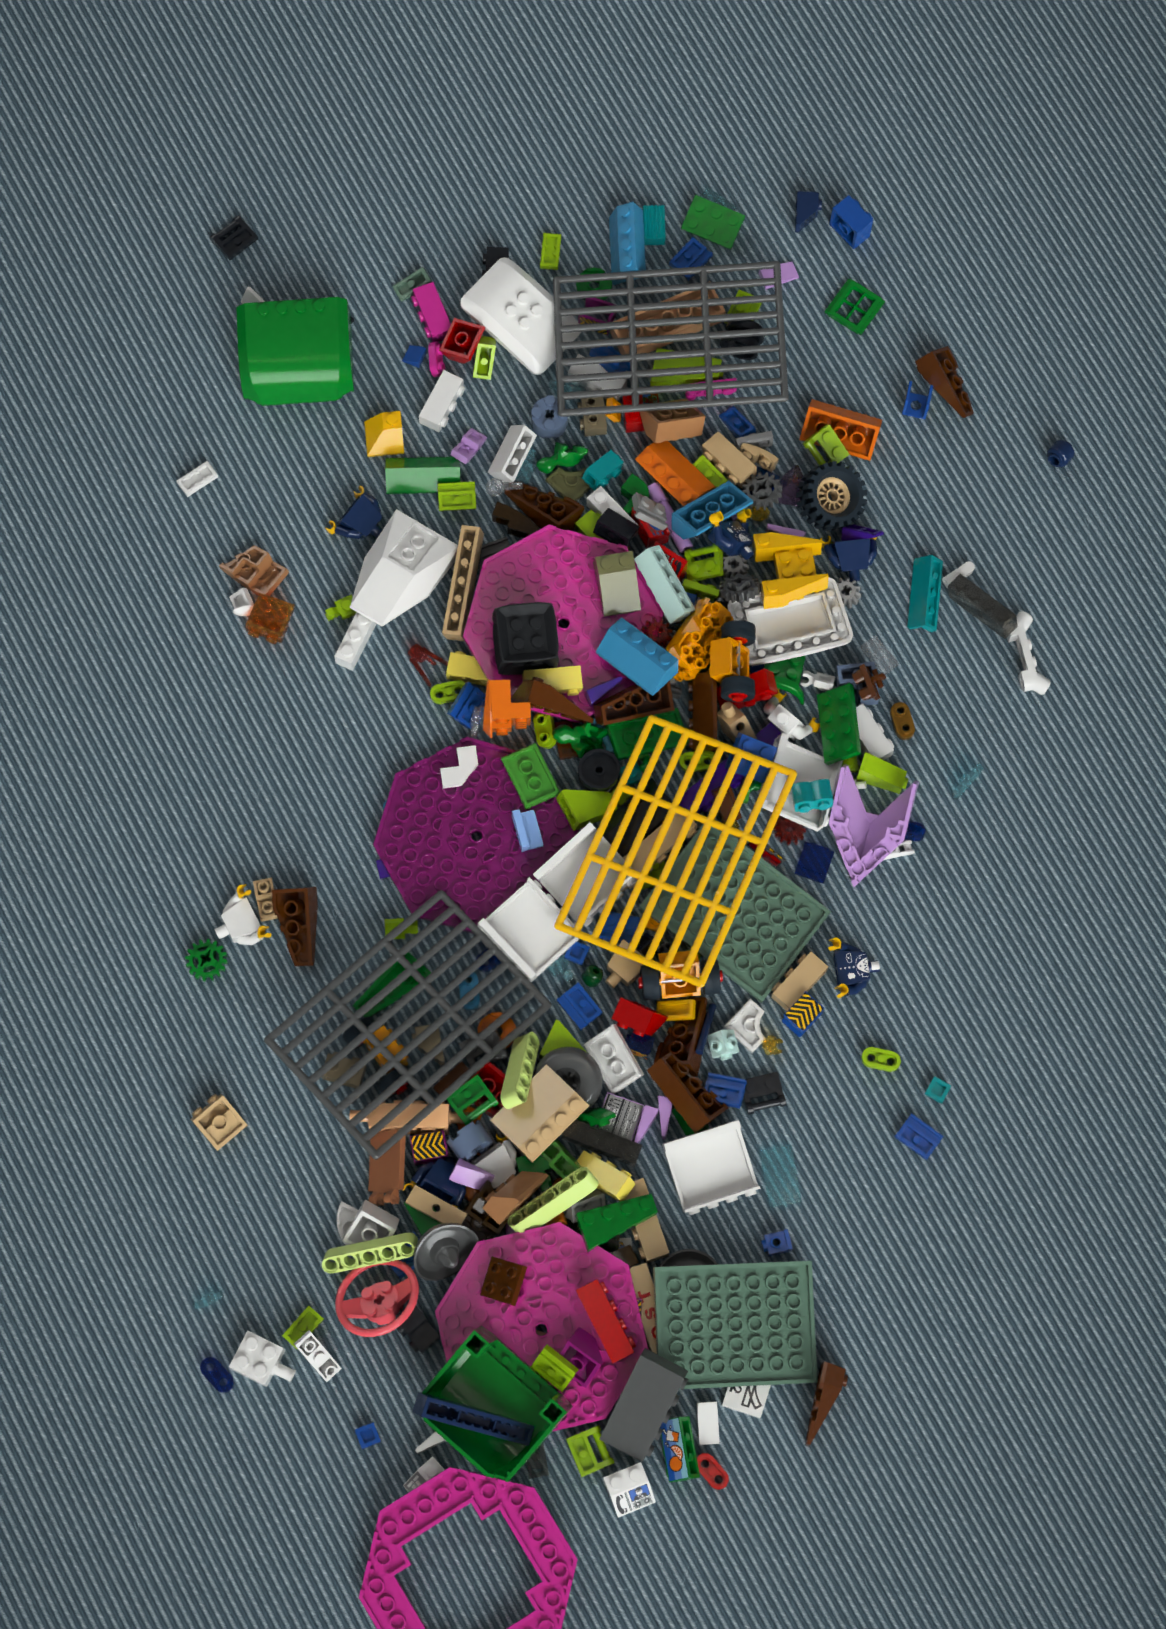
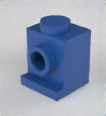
[761,1229,793,1257]

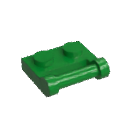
[446,1074,499,1125]

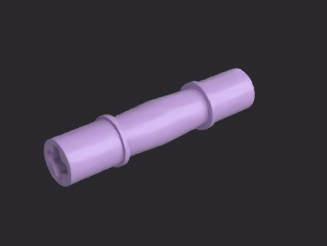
[648,482,693,553]

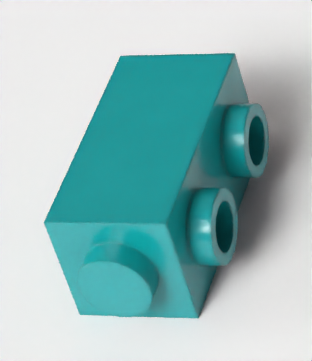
[582,450,624,491]

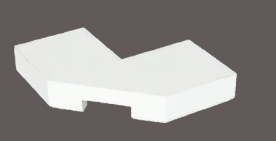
[440,745,478,789]

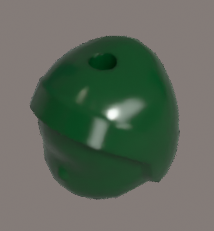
[582,965,603,987]

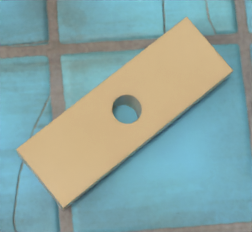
[405,1185,467,1224]

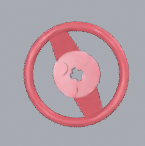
[335,1260,419,1337]

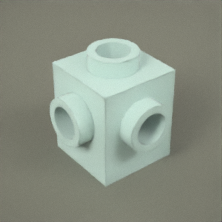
[708,1029,739,1061]

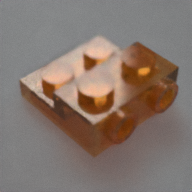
[246,593,295,644]

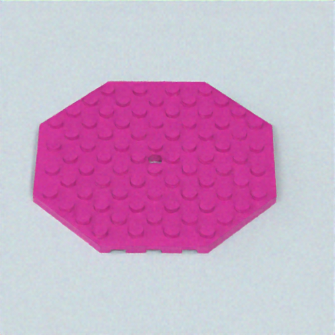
[463,525,664,723]
[435,1222,648,1432]

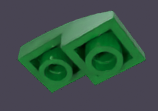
[576,1107,616,1128]

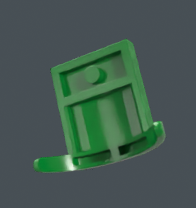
[764,656,805,705]

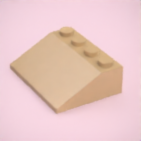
[490,1064,589,1163]

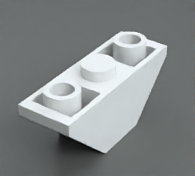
[294,1330,342,1382]

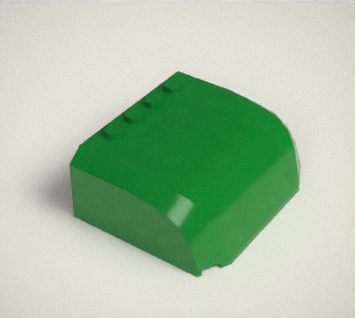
[236,297,354,406]
[422,1326,573,1482]

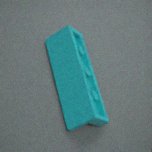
[907,555,943,632]

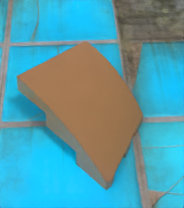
[219,545,289,600]

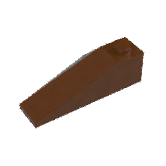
[915,346,974,418]
[654,997,707,1077]
[805,1362,848,1446]

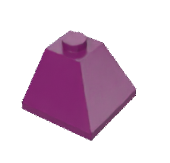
[560,1327,603,1388]

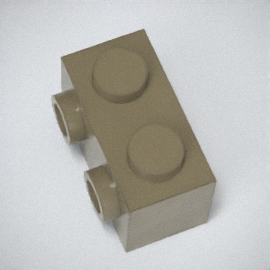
[577,397,607,437]
[322,1052,367,1089]

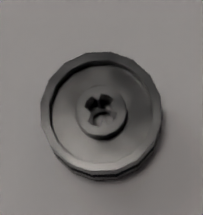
[719,320,765,360]
[578,749,620,793]

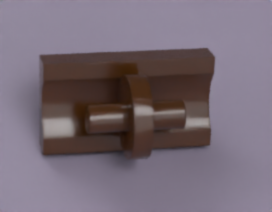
[852,664,886,701]

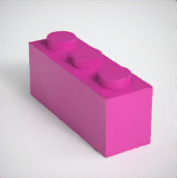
[411,282,451,342]

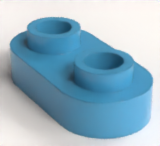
[459,972,480,1010]

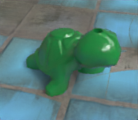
[536,442,588,474]
[552,722,608,758]

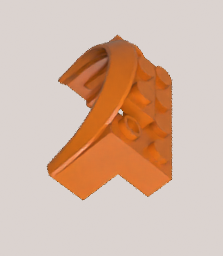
[483,680,531,738]

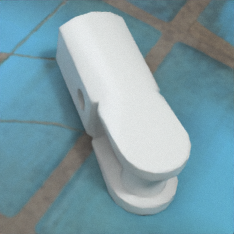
[942,561,975,589]
[884,840,915,860]

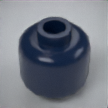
[1047,440,1075,468]

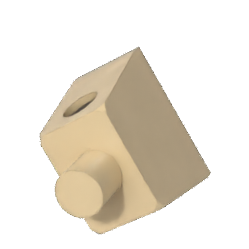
[717,702,756,742]
[605,939,643,989]

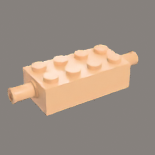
[350,1100,469,1135]

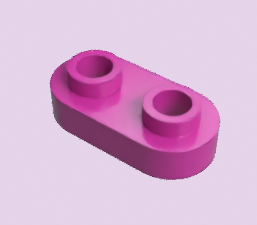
[428,341,446,378]

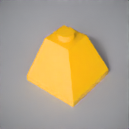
[364,411,404,457]

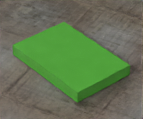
[501,743,560,810]

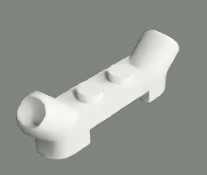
[1004,611,1051,695]

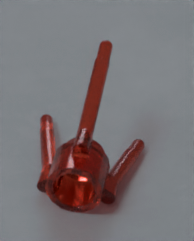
[408,643,448,687]

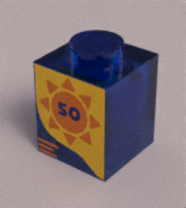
[625,1031,655,1060]

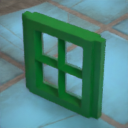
[824,279,885,335]

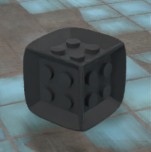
[492,602,559,675]

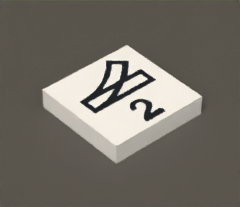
[722,1385,771,1419]

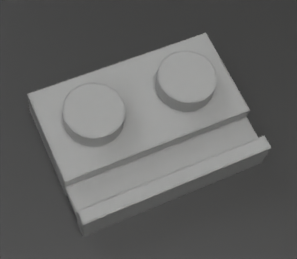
[632,492,668,531]

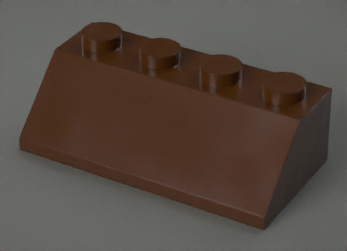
[688,671,717,753]

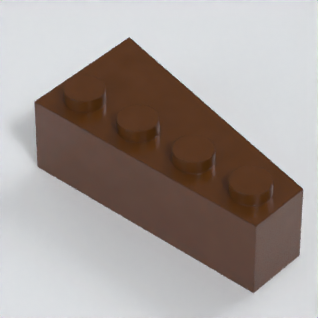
[593,681,674,725]
[646,1052,729,1133]

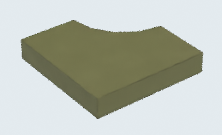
[546,467,591,502]

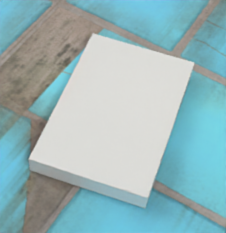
[584,1024,644,1094]

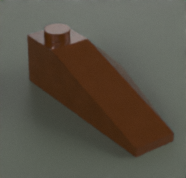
[504,482,584,531]
[511,677,594,723]
[272,887,318,966]

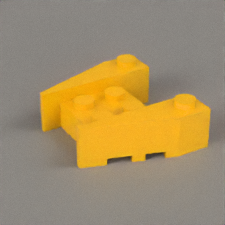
[752,532,829,609]

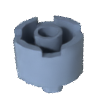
[531,395,568,439]
[447,1120,493,1163]

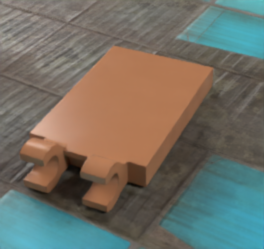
[368,1129,406,1206]

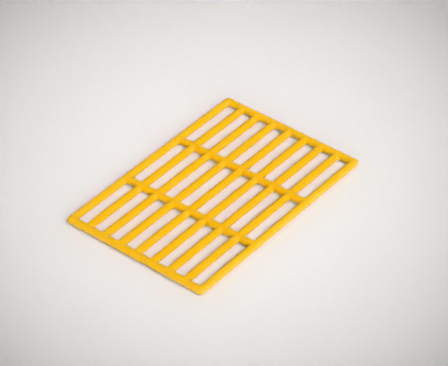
[554,715,797,988]

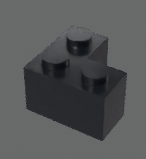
[395,1306,441,1354]

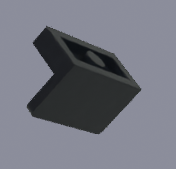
[593,508,639,548]

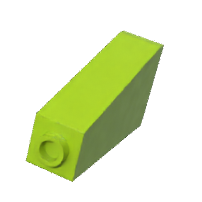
[650,348,724,386]

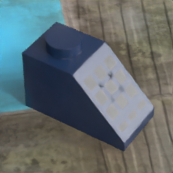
[795,191,822,233]

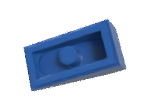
[719,406,756,438]

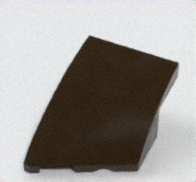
[462,1180,509,1241]

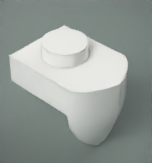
[229,588,255,616]

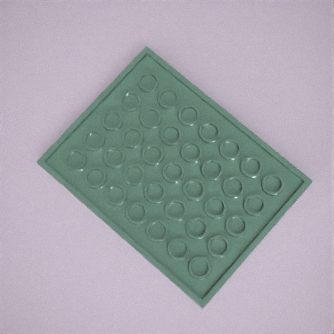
[638,824,831,1003]
[653,1261,818,1389]

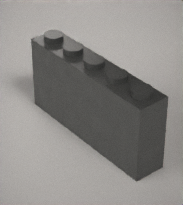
[600,1348,688,1462]

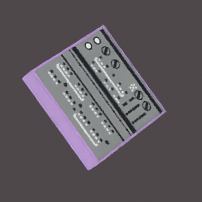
[594,1092,644,1143]

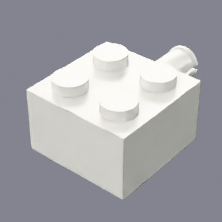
[229,1330,296,1387]

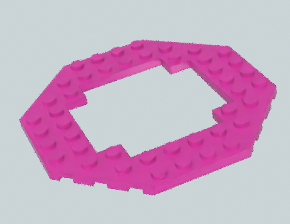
[359,1467,578,1629]

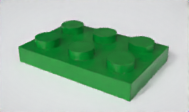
[681,195,746,250]

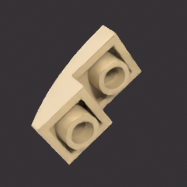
[739,443,779,473]
[253,877,278,922]

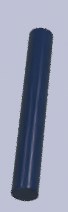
[695,1003,717,1055]

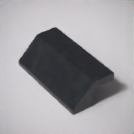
[596,778,673,858]

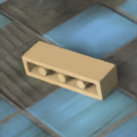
[625,1178,670,1263]

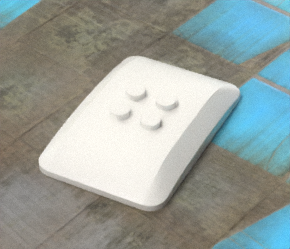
[460,257,581,375]
[727,577,853,666]

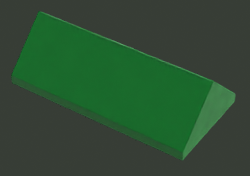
[385,457,460,494]

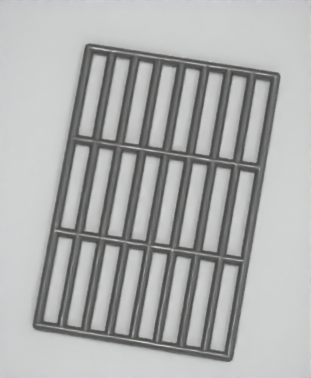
[553,261,789,417]
[264,890,552,1160]

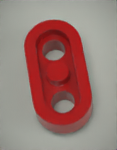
[697,1453,729,1490]

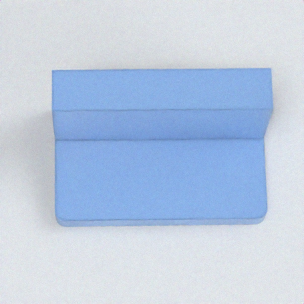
[512,809,543,852]

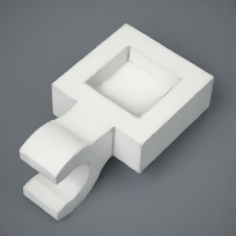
[800,671,835,691]

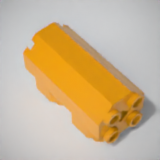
[665,597,734,682]

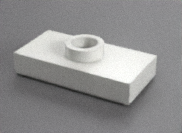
[176,461,218,497]

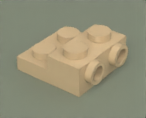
[190,1094,247,1151]

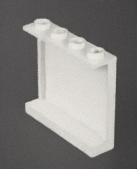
[759,733,843,832]
[533,822,637,927]
[478,877,582,982]
[662,1120,761,1215]

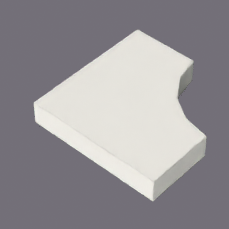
[724,998,766,1053]

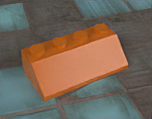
[799,399,883,461]
[635,441,716,507]

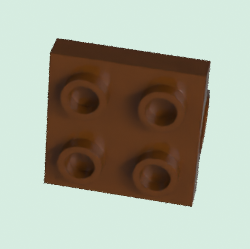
[480,1256,527,1306]

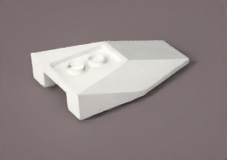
[350,509,458,626]

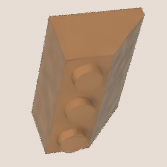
[640,398,705,443]
[482,1171,549,1225]

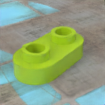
[430,680,465,704]
[533,712,556,749]
[679,751,715,772]
[861,1047,901,1072]

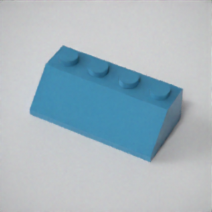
[609,202,646,285]
[671,481,753,540]
[596,617,679,696]

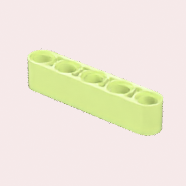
[500,1031,540,1109]
[507,1167,599,1233]
[322,1232,418,1274]

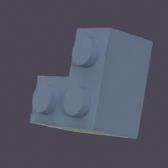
[835,662,879,706]

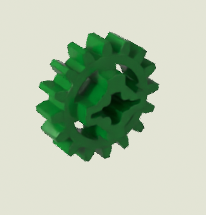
[185,939,228,982]

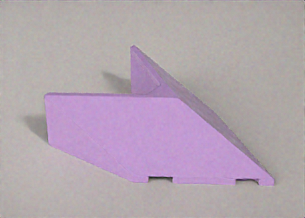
[829,764,919,887]

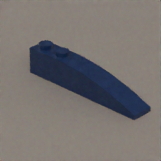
[412,1392,535,1446]

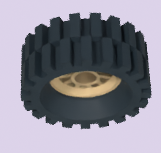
[796,461,867,531]

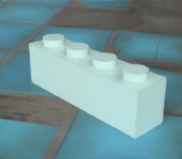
[634,545,696,624]

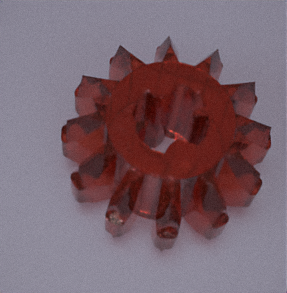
[641,617,673,647]
[773,817,806,846]

